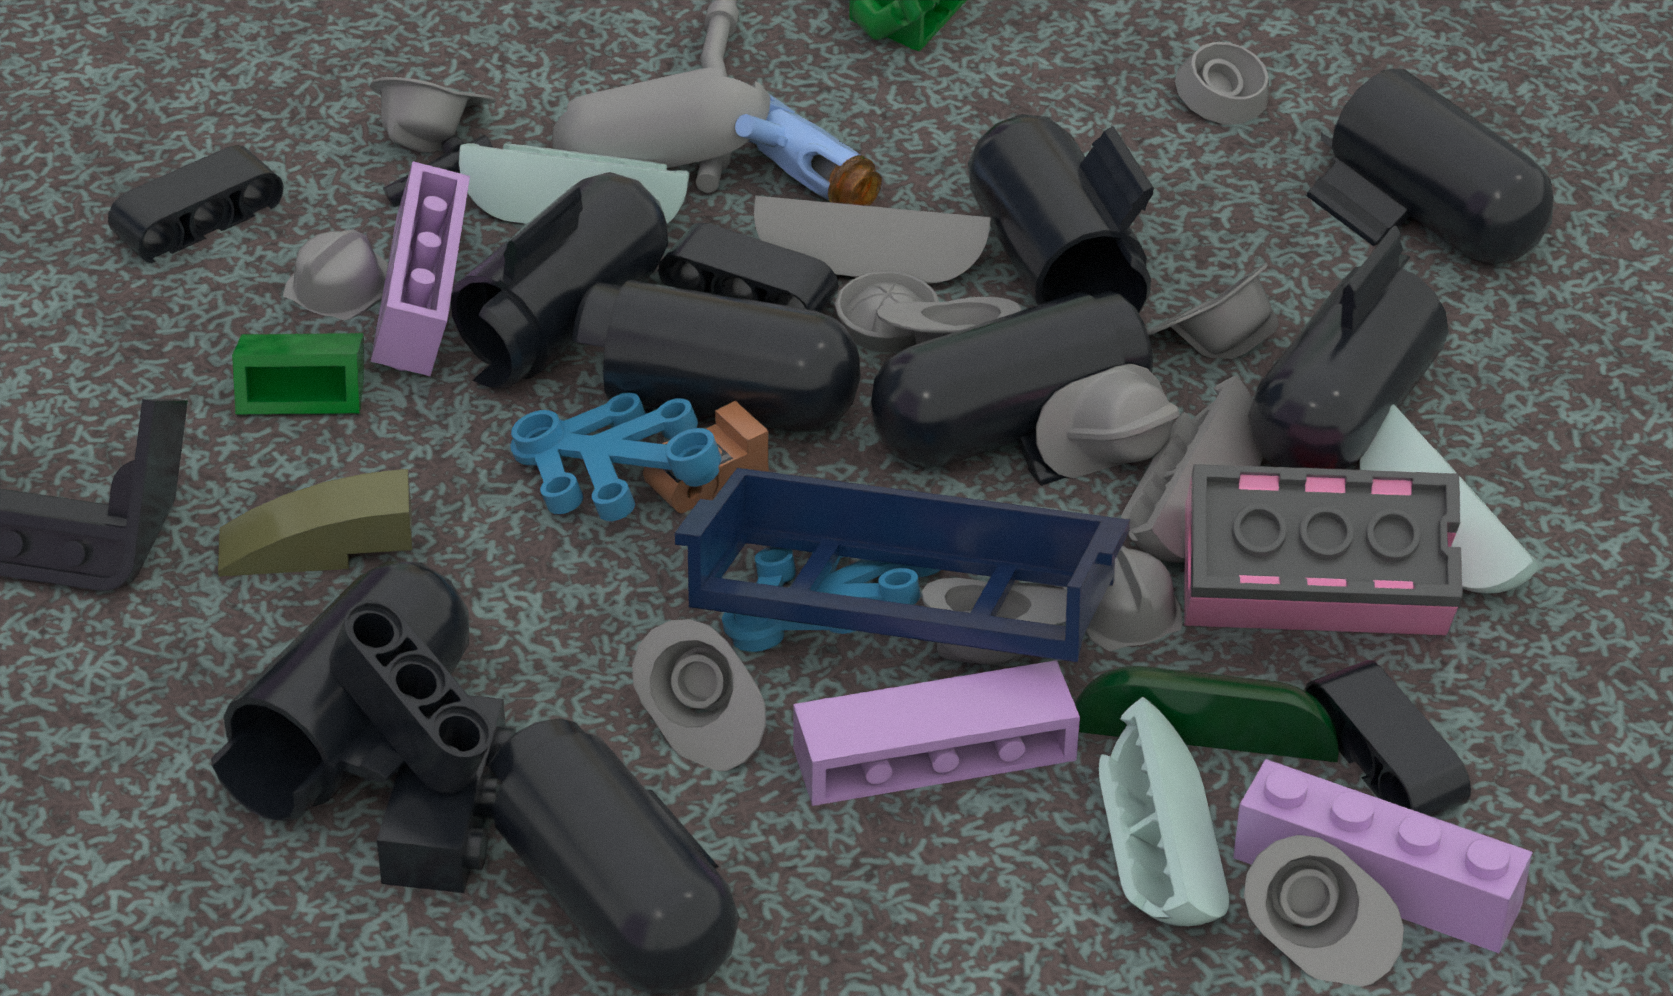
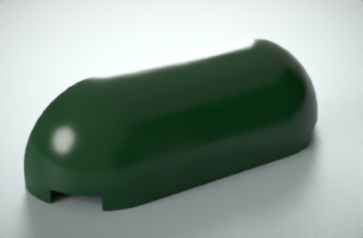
[1074,666,1338,763]

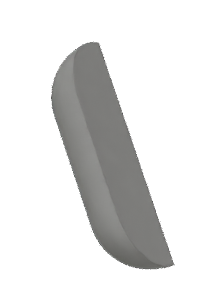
[552,68,770,168]
[754,196,991,283]
[1121,375,1263,563]

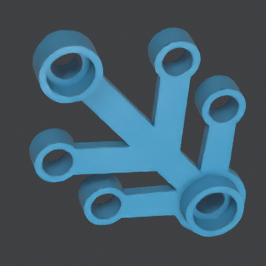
[510,393,722,521]
[722,547,941,652]

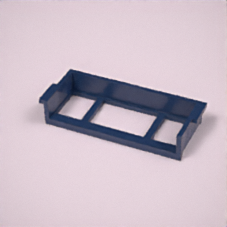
[675,468,1130,662]

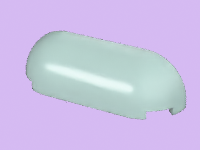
[459,143,689,224]
[1360,404,1541,594]
[1099,697,1229,926]

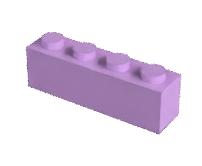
[371,161,470,376]
[793,660,1080,806]
[1233,759,1532,953]

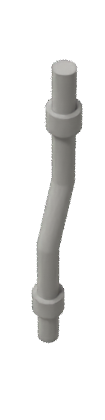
[696,0,739,193]

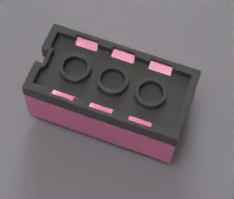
[1184,464,1462,635]

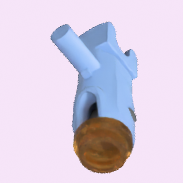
[735,94,882,206]

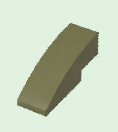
[218,469,412,577]

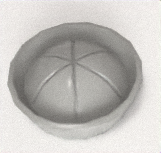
[1175,42,1269,125]
[835,271,939,353]

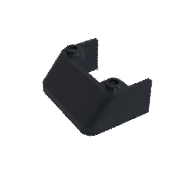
[0,399,188,591]

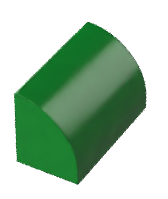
[232,333,364,415]

